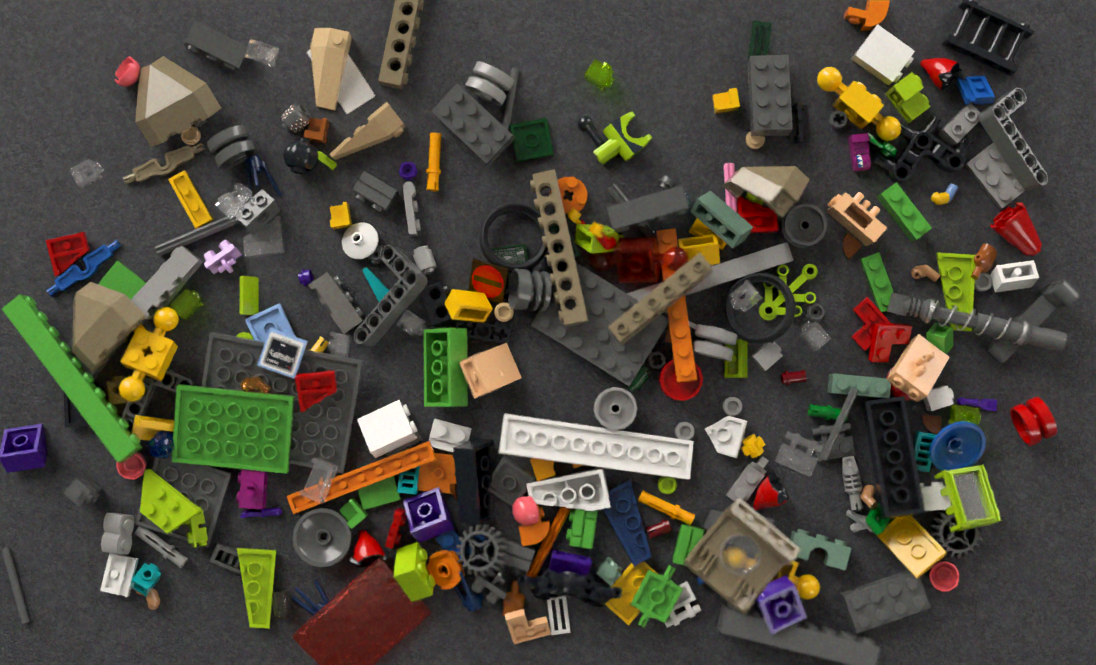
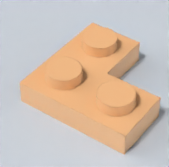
[505,609,551,644]

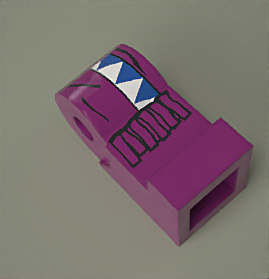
[848,133,871,171]

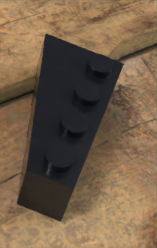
[453,438,494,525]

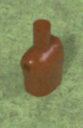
[971,244,997,280]
[502,581,525,616]

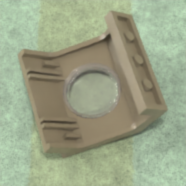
[683,498,800,614]

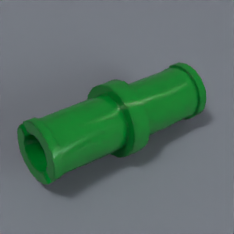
[808,404,849,422]

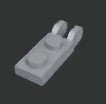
[403,182,421,237]

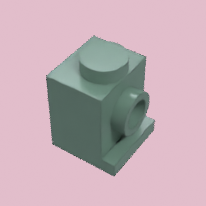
[596,556,623,586]

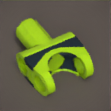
[593,112,652,165]

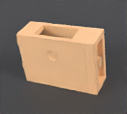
[826,192,887,246]
[887,334,950,402]
[459,343,522,398]

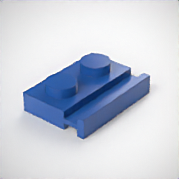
[956,76,995,105]

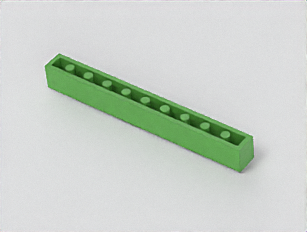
[2,294,142,463]

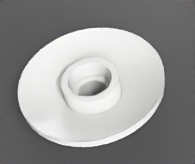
[342,222,379,259]

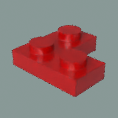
[851,297,891,351]
[868,323,912,362]

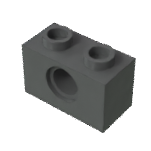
[234,189,281,236]

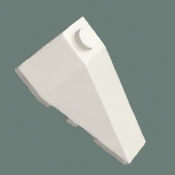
[526,468,610,511]

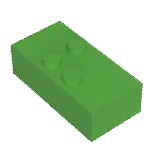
[424,328,468,407]

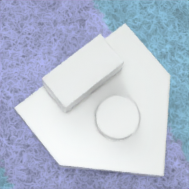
[705,416,748,458]

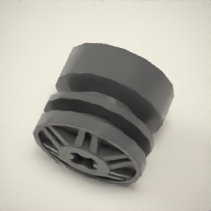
[508,269,551,312]

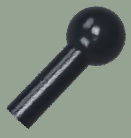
[578,116,604,147]

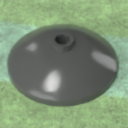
[293,508,351,567]

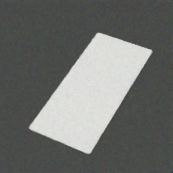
[307,49,375,114]

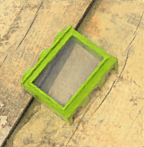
[934,464,1001,532]

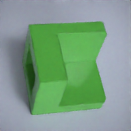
[926,323,953,354]
[340,498,368,529]

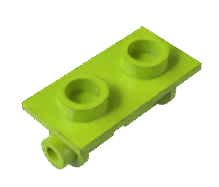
[185,506,208,547]

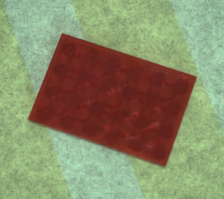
[292,557,432,665]

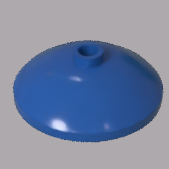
[930,422,986,471]

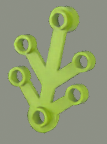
[759,264,818,321]

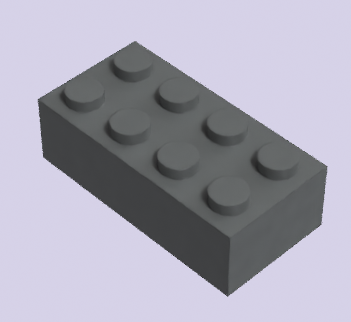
[747,55,793,136]
[431,83,516,165]
[607,185,689,233]
[840,570,930,633]

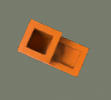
[844,0,890,31]
[519,504,550,546]

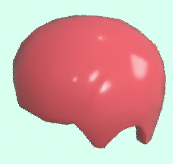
[115,56,141,87]
[116,452,147,480]
[512,496,539,526]
[929,561,959,592]

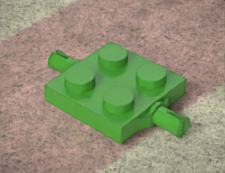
[630,565,683,628]

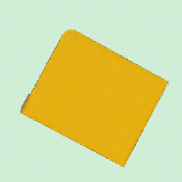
[712,88,740,114]
[330,202,352,229]

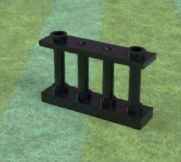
[941,0,1035,76]

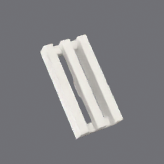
[547,596,571,635]

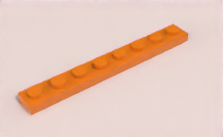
[656,228,697,383]
[287,441,437,514]

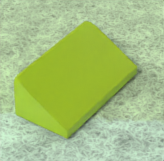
[240,276,259,315]
[724,339,748,378]

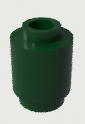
[622,365,650,393]

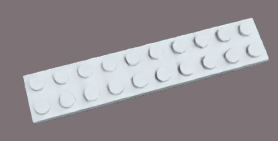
[499,414,694,480]

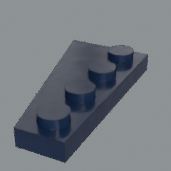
[602,480,651,567]

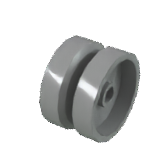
[465,61,514,106]
[692,324,738,361]
[593,387,637,430]

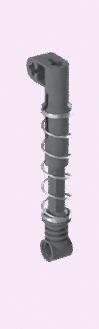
[887,292,1067,352]

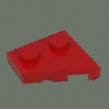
[45,232,90,276]
[295,370,337,412]

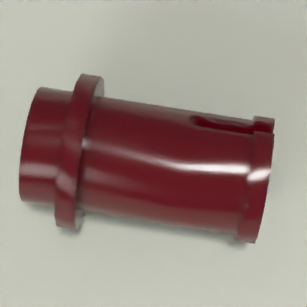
[781,370,806,386]
[646,519,672,539]

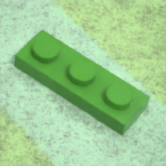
[860,253,894,312]

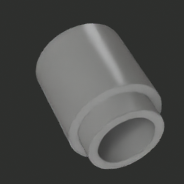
[413,245,437,275]

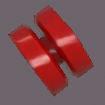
[658,360,703,401]
[1010,397,1057,446]

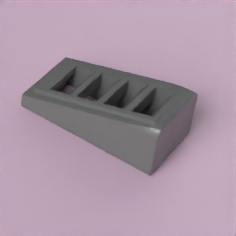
[209,542,241,574]

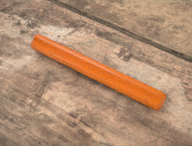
[526,507,571,578]

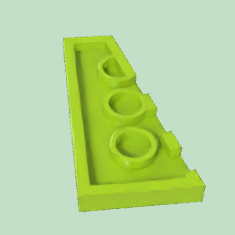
[936,252,976,332]
[237,548,276,628]

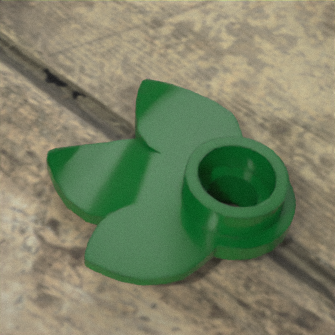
[868,132,897,158]

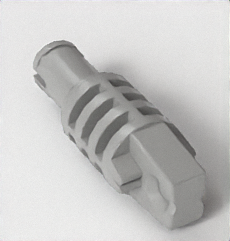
[842,456,864,510]

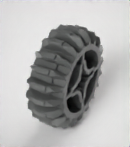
[930,508,983,559]
[456,524,508,577]

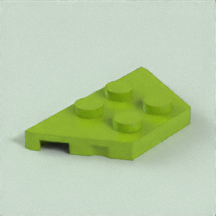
[140,469,203,533]

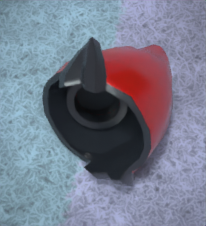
[920,58,962,90]
[753,473,789,511]
[349,530,389,568]

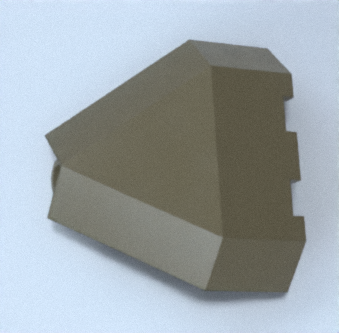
[135,56,221,147]
[723,166,810,217]
[72,282,146,372]

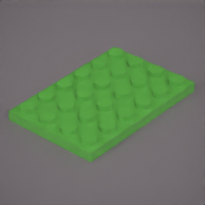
[172,384,294,474]

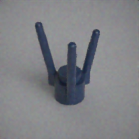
[245,156,282,200]
[453,571,484,612]
[291,581,333,622]

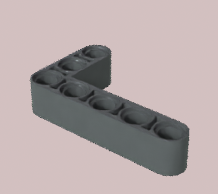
[979,88,1048,192]
[353,245,427,347]
[987,280,1079,364]
[122,369,197,432]

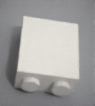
[852,24,915,86]
[357,400,418,458]

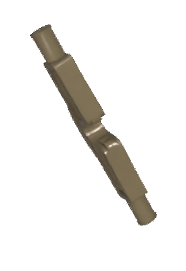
[123,143,205,185]

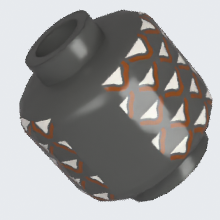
[281,104,310,133]

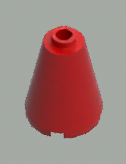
[990,202,1042,256]

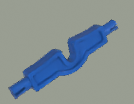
[46,239,122,296]

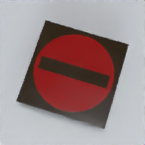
[468,258,509,303]

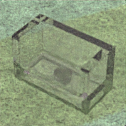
[299,457,338,503]

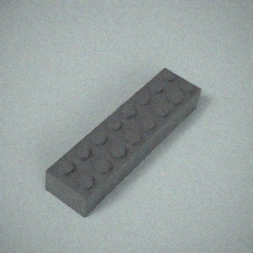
[717,602,880,665]

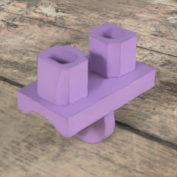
[204,240,242,274]

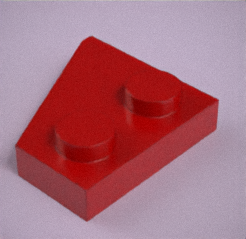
[737,196,778,233]
[385,508,407,549]

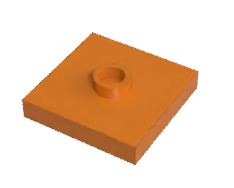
[418,453,456,494]

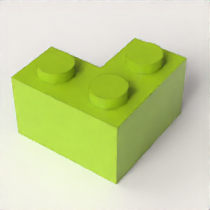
[885,73,931,124]
[394,542,435,602]

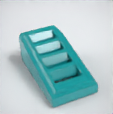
[363,267,390,302]
[913,431,936,472]
[397,466,420,494]

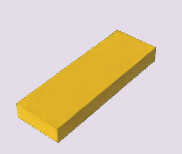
[168,170,213,229]

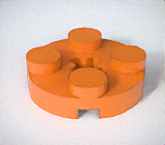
[550,177,587,215]
[426,550,465,590]

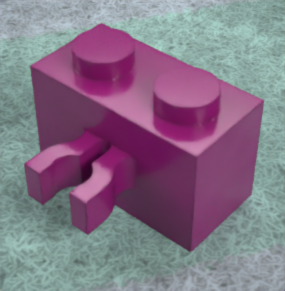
[236,469,268,509]

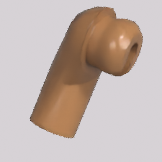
[911,264,940,282]
[860,485,878,510]
[136,589,160,610]

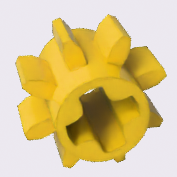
[740,434,766,458]

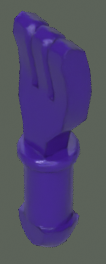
[957,397,997,411]
[240,507,282,518]

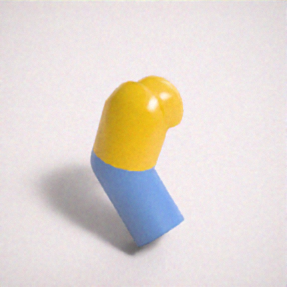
[931,183,958,205]

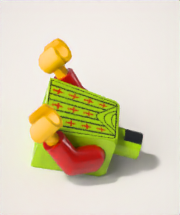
[568,209,624,253]

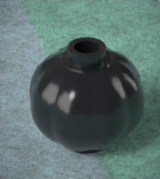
[283,138,319,175]

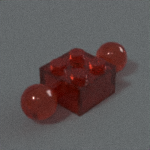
[589,237,689,283]

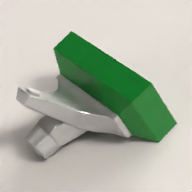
[846,502,890,535]

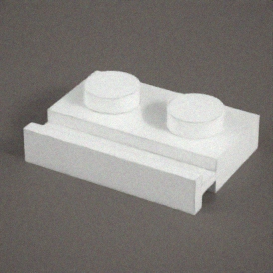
[429,419,472,452]
[100,553,139,597]

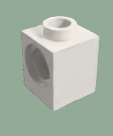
[923,386,954,411]

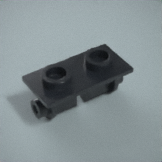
[789,103,809,144]

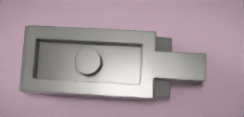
[726,456,769,503]

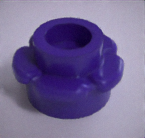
[399,162,418,180]
[298,268,313,287]

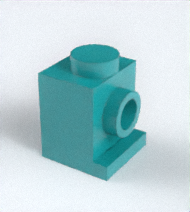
[130,563,161,596]

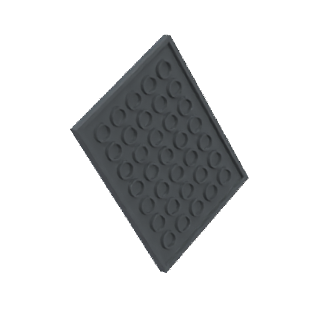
[201,332,363,474]

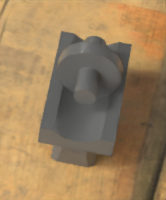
[472,570,507,604]

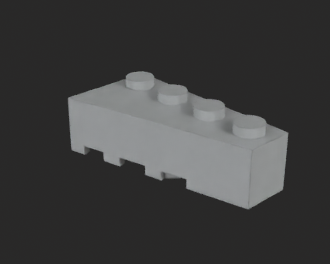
[131,246,203,320]

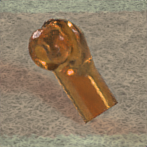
[241,377,271,394]

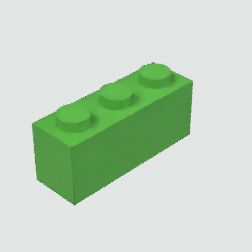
[877,182,932,242]

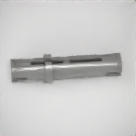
[134,526,188,568]

